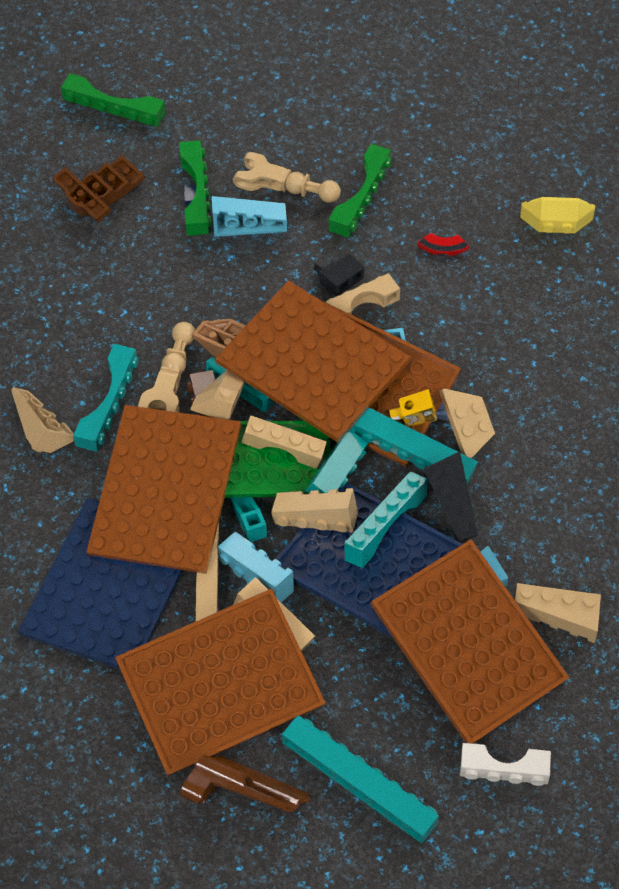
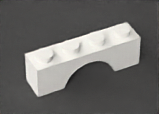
[460,743,551,786]

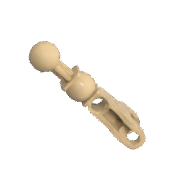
[233,152,341,203]
[138,322,195,413]

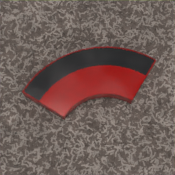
[418,232,470,256]

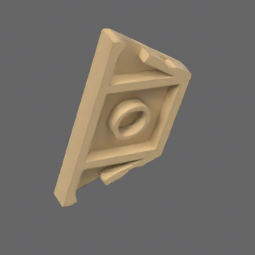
[439,389,495,458]

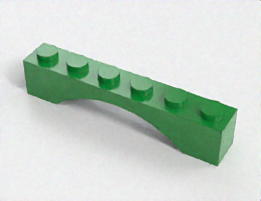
[61,73,166,127]
[179,140,212,236]
[329,144,392,238]

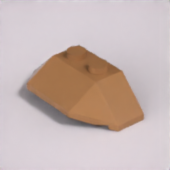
[192,319,246,357]

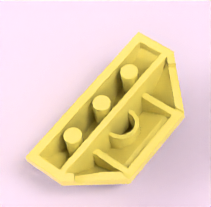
[520,197,595,233]

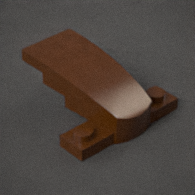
[52,155,146,223]

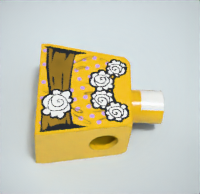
[389,389,437,426]

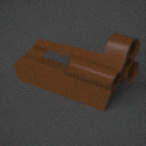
[180,755,310,812]

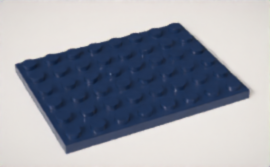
[275,482,462,639]
[18,497,183,670]

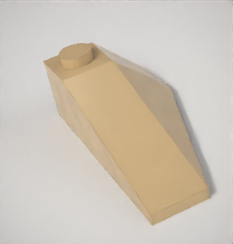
[191,370,245,420]
[11,387,74,453]

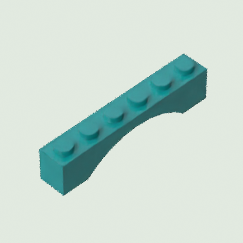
[73,344,139,452]
[345,471,427,568]
[229,497,267,542]

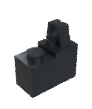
[314,254,364,297]

